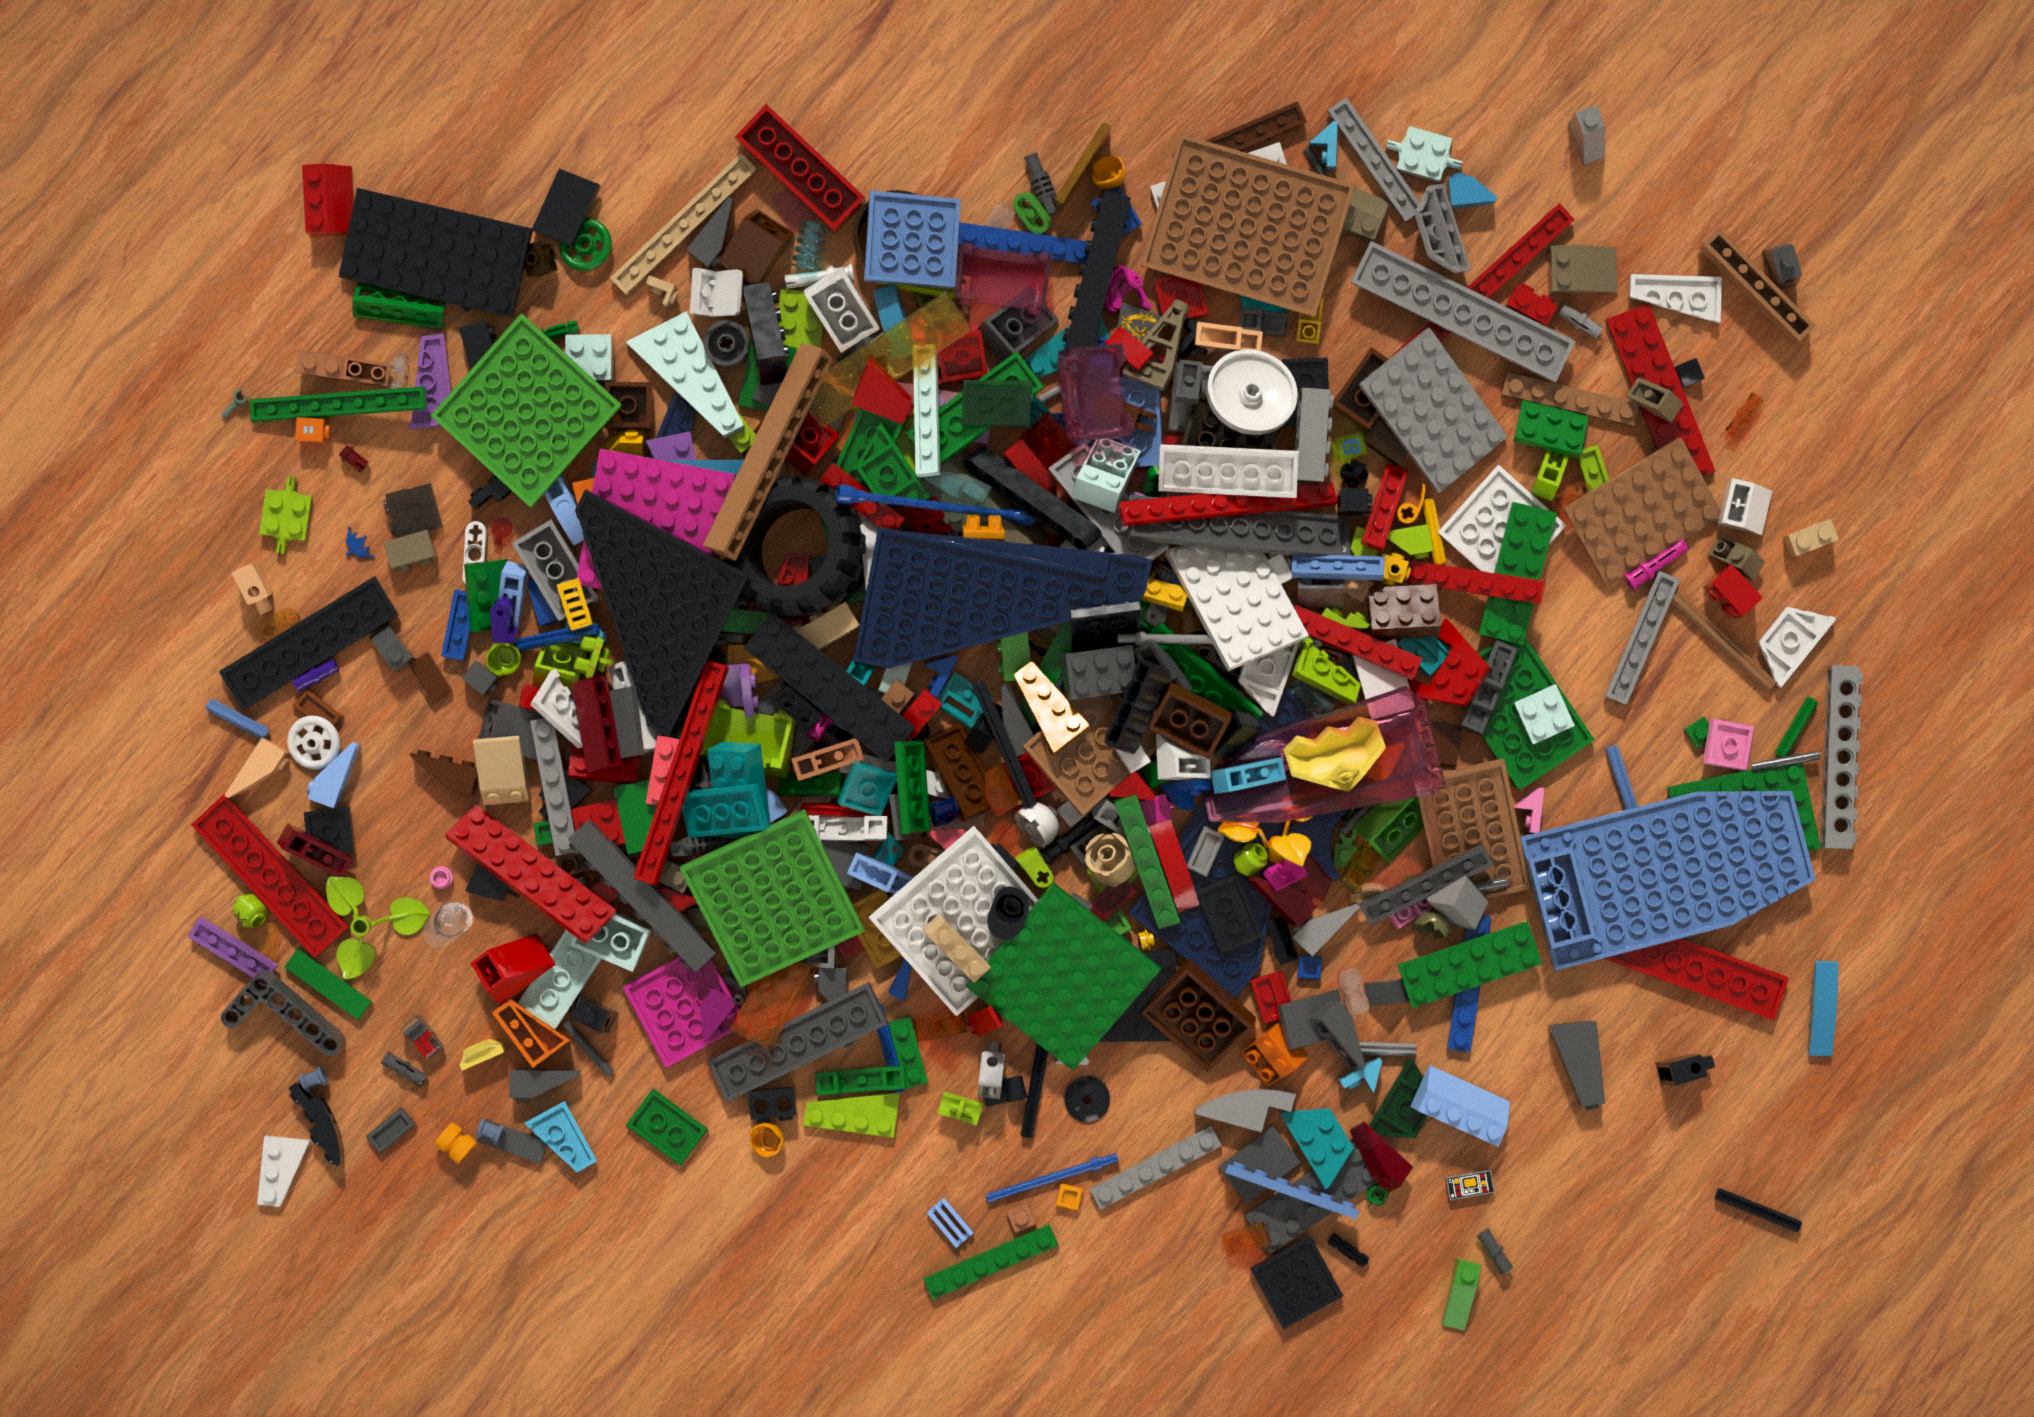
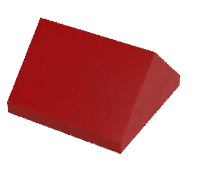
[1109,770,1156,801]

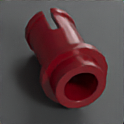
[339,445,369,473]

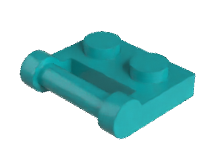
[937,672,993,731]

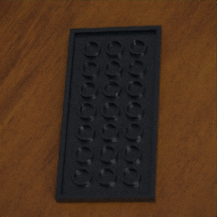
[338,188,533,318]

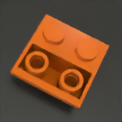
[1240,1021,1309,1087]

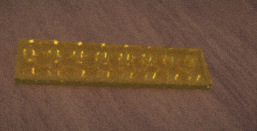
[808,291,972,429]

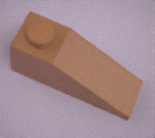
[790,738,864,782]

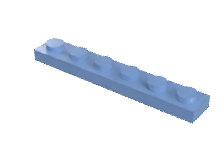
[1225,1161,1359,1219]

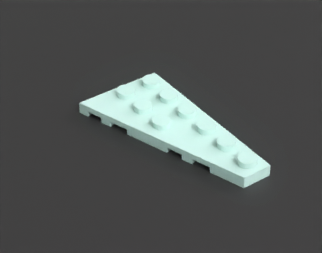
[626,311,745,438]

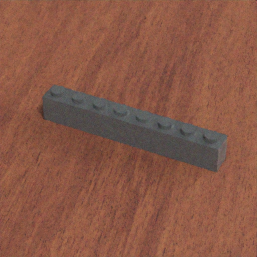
[568,818,716,972]

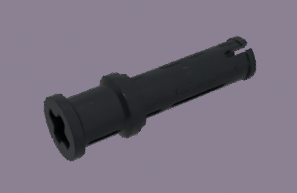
[1039,813,1100,866]

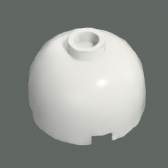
[1014,802,1059,848]

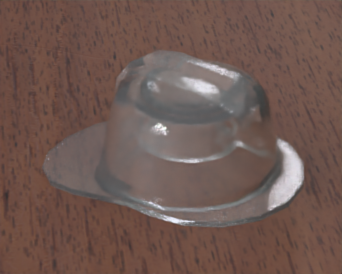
[422,902,473,948]

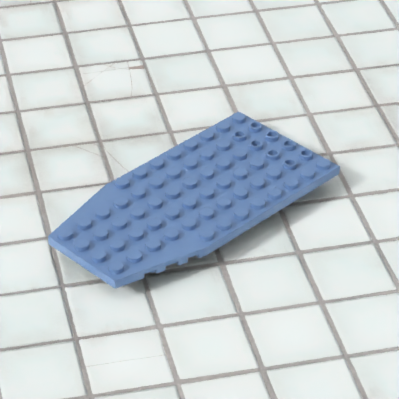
[1521,791,1816,971]

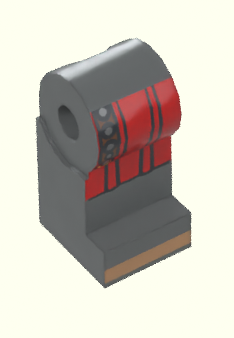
[400,1014,444,1060]

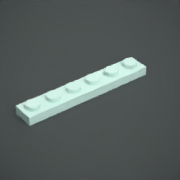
[913,343,940,477]

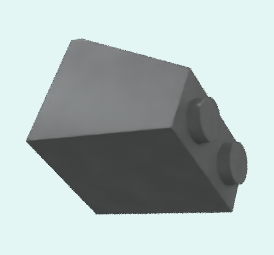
[478,698,544,760]

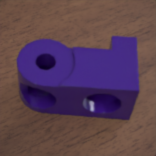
[490,597,519,643]

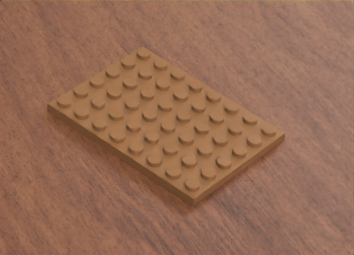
[1141,134,1356,317]

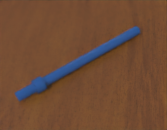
[985,1153,1119,1203]

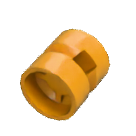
[434,1122,477,1165]

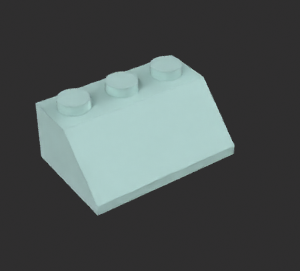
[570,910,651,972]

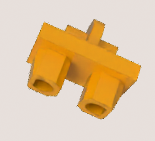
[962,515,1005,540]

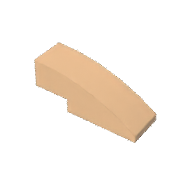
[1195,322,1263,353]

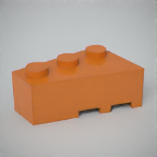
[492,999,570,1069]

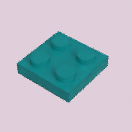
[837,761,897,816]

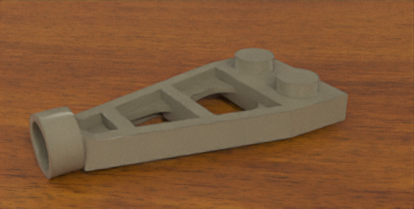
[1122,300,1190,391]

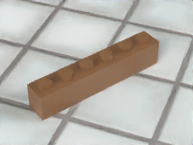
[1698,229,1816,345]

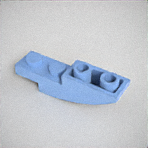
[545,474,584,546]

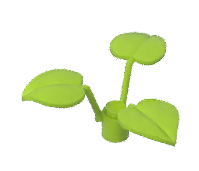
[326,876,430,979]

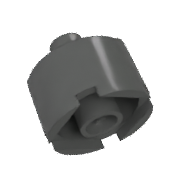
[703,320,751,369]

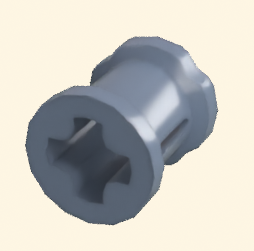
[299,1065,329,1093]
[475,1118,505,1145]

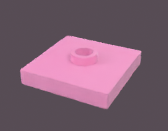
[1703,719,1754,771]

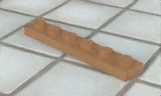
[1501,372,1639,427]

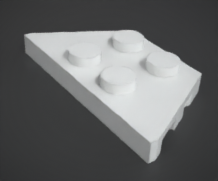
[1757,607,1836,687]
[1237,642,1300,717]

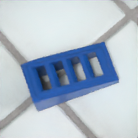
[888,959,912,1001]

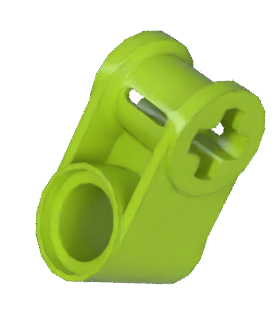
[1015,845,1054,889]

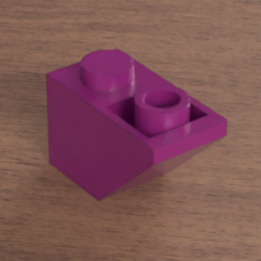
[700,987,737,1041]

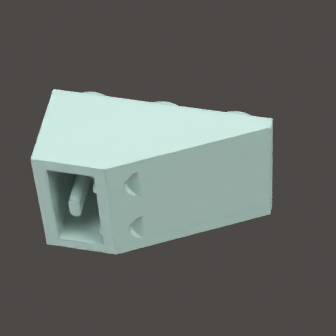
[1072,435,1141,513]

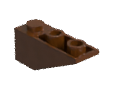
[410,749,478,795]

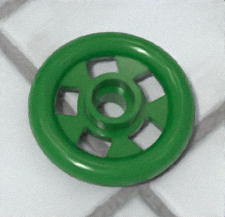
[559,218,612,271]

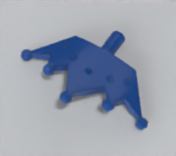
[345,527,375,559]

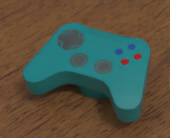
[870,831,903,867]

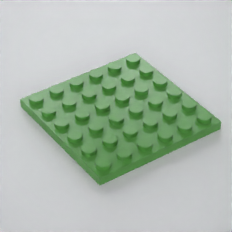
[430,313,623,508]
[680,809,865,987]

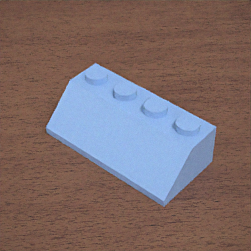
[1410,1065,1510,1147]

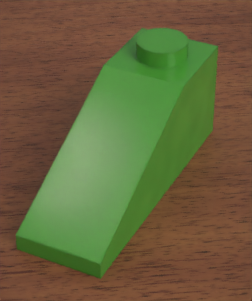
[1442,1258,1481,1330]

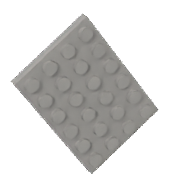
[1358,328,1508,493]

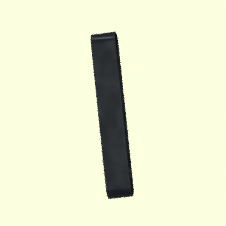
[964,446,1102,550]

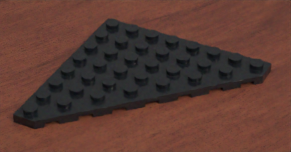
[575,489,750,737]

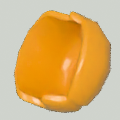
[1092,155,1126,190]
[749,1122,784,1158]

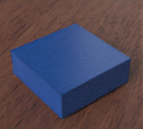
[1297,955,1322,980]

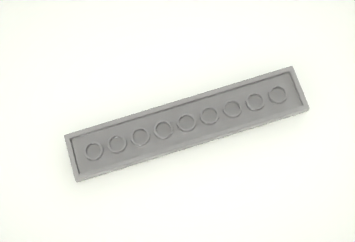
[1350,241,1576,383]

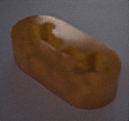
[1551,481,1593,514]

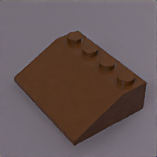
[1140,958,1256,1073]

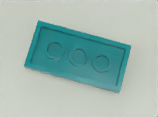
[682,784,769,838]

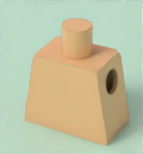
[231,560,272,615]

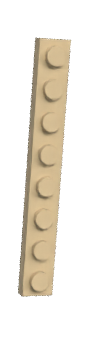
[610,153,757,295]

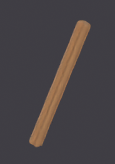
[1671,590,1776,691]

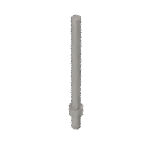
[1117,632,1213,646]

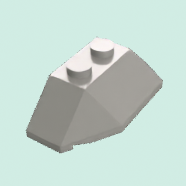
[1414,184,1471,273]

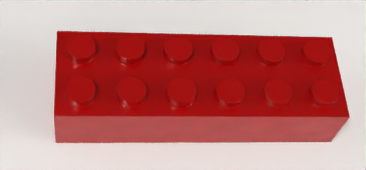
[735,104,866,234]

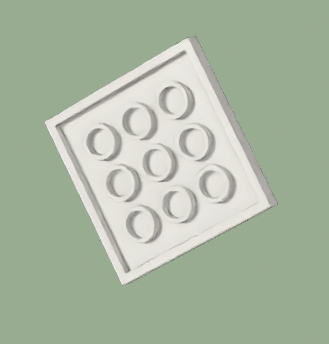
[1438,465,1566,573]

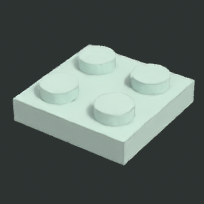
[1513,684,1575,745]

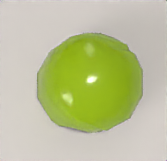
[486,643,521,677]

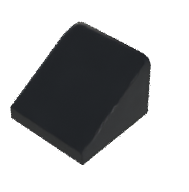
[1675,358,1705,388]

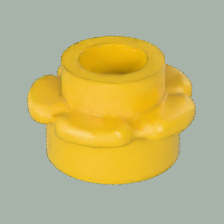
[1137,929,1155,951]

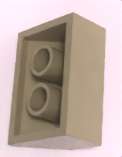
[1342,188,1389,243]

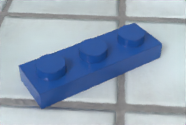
[441,589,470,661]

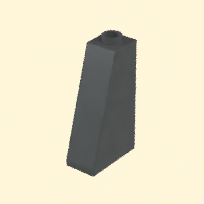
[1548,1020,1605,1109]

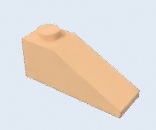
[224,738,289,798]

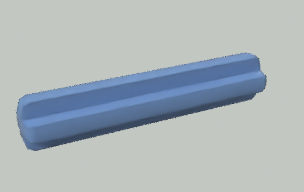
[206,699,270,739]
[1606,745,1638,810]

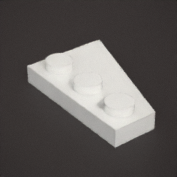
[257,1135,311,1207]

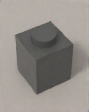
[462,660,500,696]

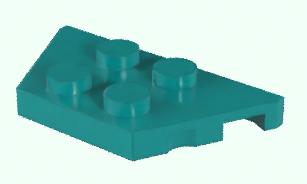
[1280,1108,1354,1190]

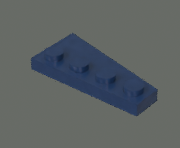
[648,392,695,459]

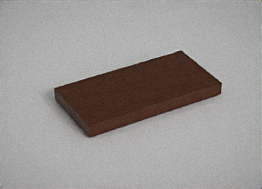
[922,723,1002,822]

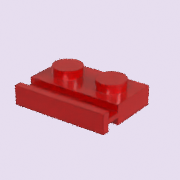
[1250,970,1292,1024]

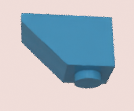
[1446,173,1497,209]

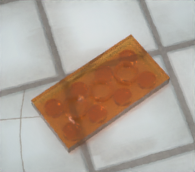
[730,961,814,1050]

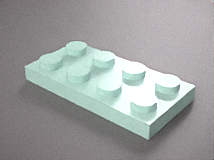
[517,930,602,1029]

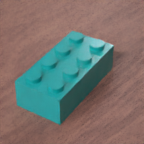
[707,742,771,839]

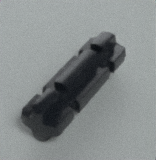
[1327,1233,1369,1267]

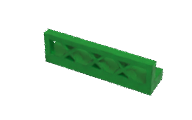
[352,282,447,330]

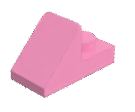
[1514,788,1544,833]

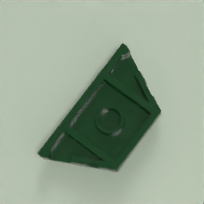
[1369,1057,1428,1138]

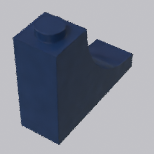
[1290,799,1347,883]

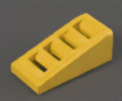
[557,578,593,630]

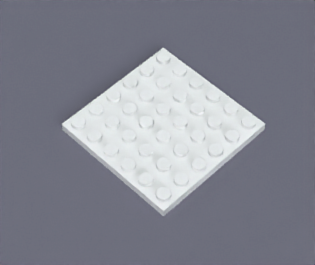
[869,826,1038,1016]

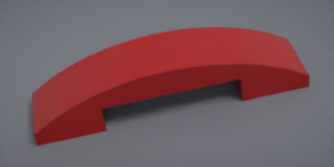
[1149,819,1200,912]

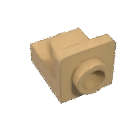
[646,275,678,308]

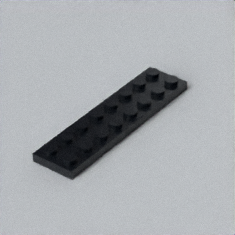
[219,576,399,710]
[744,613,916,763]

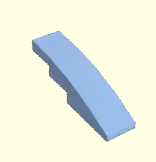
[847,852,915,894]

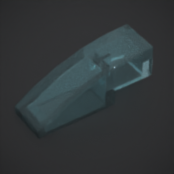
[919,471,992,504]

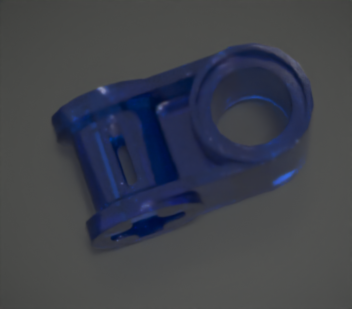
[929,796,959,827]

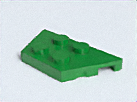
[855,423,931,505]

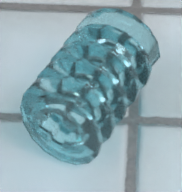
[791,221,827,271]

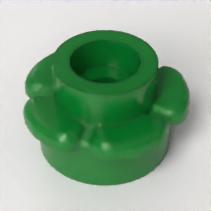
[1366,1183,1388,1206]

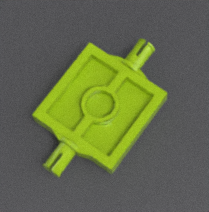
[259,476,312,554]

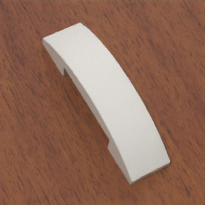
[808,815,888,841]

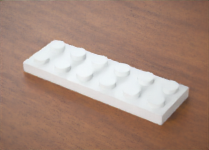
[1159,444,1299,498]

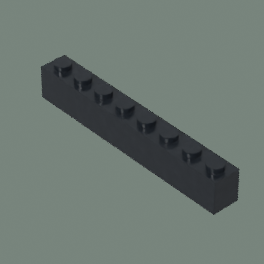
[1056,191,1131,377]

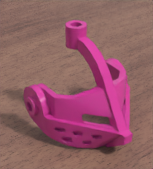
[1104,265,1152,313]

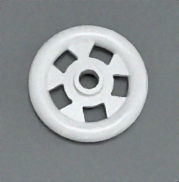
[287,716,340,770]

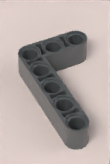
[221,970,345,1056]

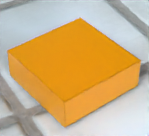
[1055,1183,1083,1211]

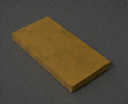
[1055,123,1111,211]

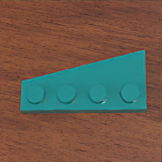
[1023,316,1110,379]

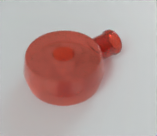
[491,517,512,546]

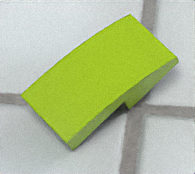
[1321,608,1370,629]

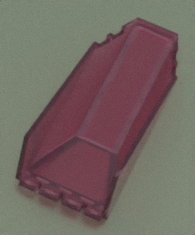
[1200,686,1445,822]

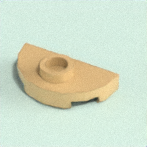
[1348,882,1389,904]

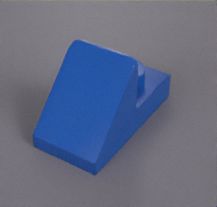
[924,655,959,698]
[1161,779,1211,810]

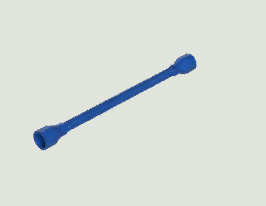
[836,484,1035,527]

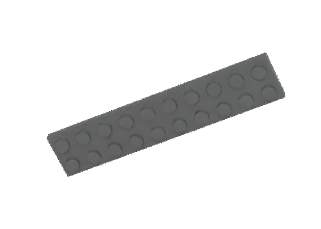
[1127,495,1351,556]

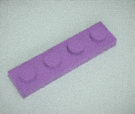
[188,916,279,985]

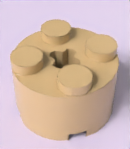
[1085,833,1136,888]

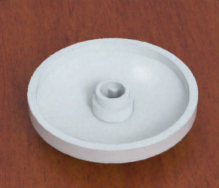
[1206,349,1298,435]

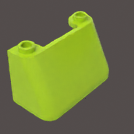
[699,699,796,778]

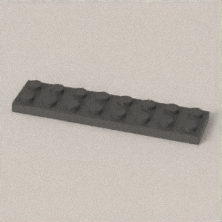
[707,982,889,1103]

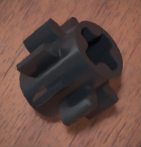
[1340,459,1369,488]

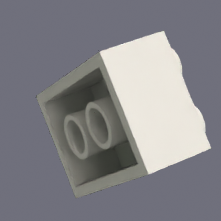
[804,267,880,353]

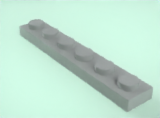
[1327,97,1420,223]
[1604,571,1680,705]
[530,718,575,856]
[1090,1125,1222,1210]

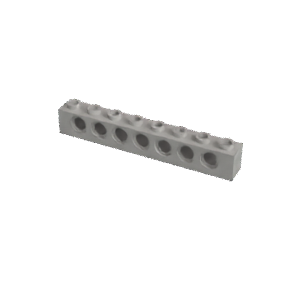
[1820,665,1863,849]

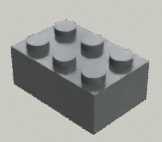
[1060,645,1135,700]

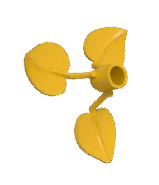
[1218,795,1318,867]

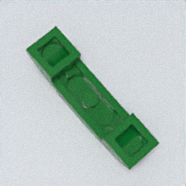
[815,1066,906,1096]

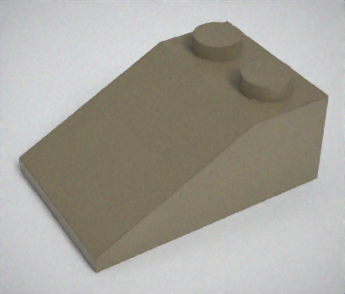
[1547,245,1617,295]

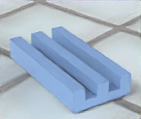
[927,1197,974,1248]

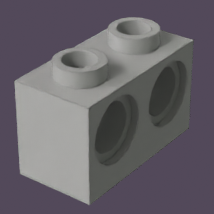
[1091,793,1127,838]

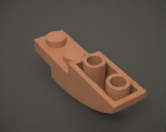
[295,349,391,387]

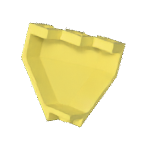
[1283,717,1386,791]

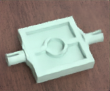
[1385,126,1462,183]

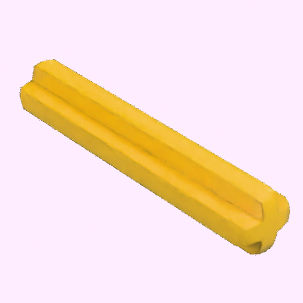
[1422,499,1446,565]

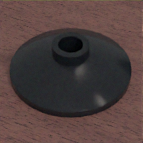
[1064,1076,1110,1122]

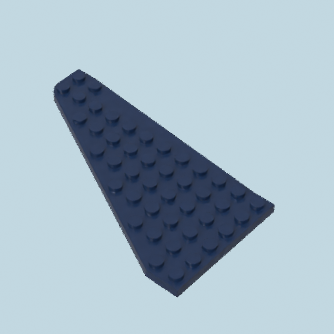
[853,526,1153,668]
[1128,688,1309,997]

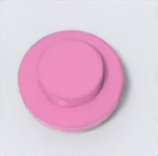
[430,866,453,889]

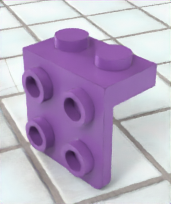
[719,663,759,717]

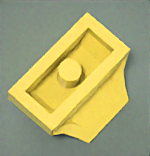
[459,1039,507,1070]

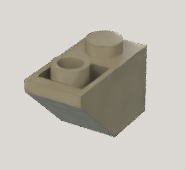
[1708,535,1765,581]

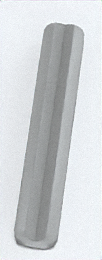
[1359,1042,1417,1056]

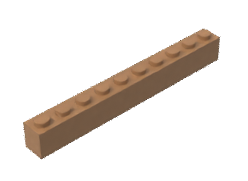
[703,343,833,561]

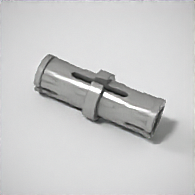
[1558,303,1604,340]

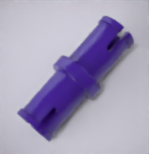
[292,658,340,692]

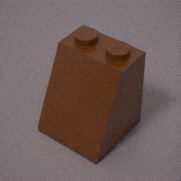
[718,209,795,285]

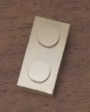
[1783,519,1839,558]

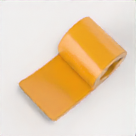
[1395,483,1425,525]

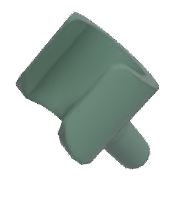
[221,389,248,418]

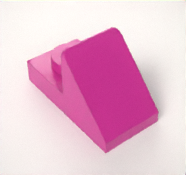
[1263,859,1308,891]

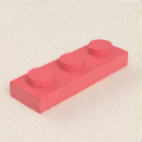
[646,735,679,805]

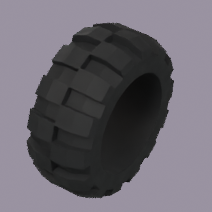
[725,476,866,618]

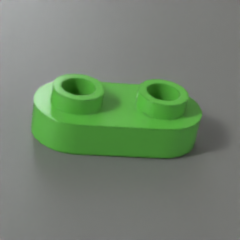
[1013,192,1051,234]

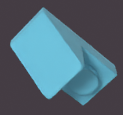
[1308,121,1338,171]
[1338,1057,1382,1093]

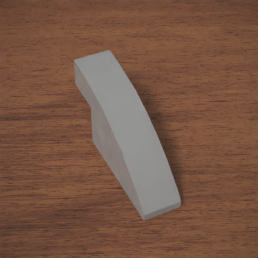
[1194,1088,1296,1133]

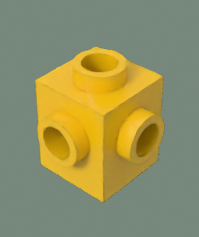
[1380,553,1411,587]

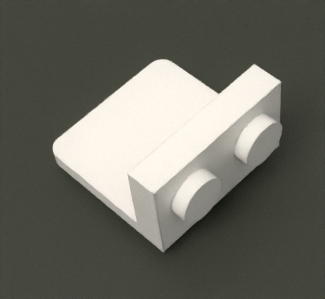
[690,268,743,318]

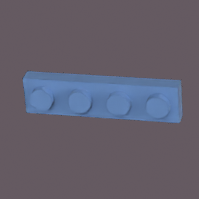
[1292,555,1384,580]

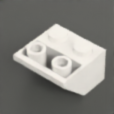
[1717,478,1772,535]
[1156,733,1211,780]

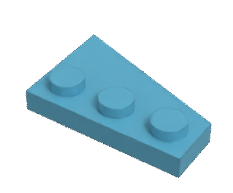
[524,1101,597,1172]

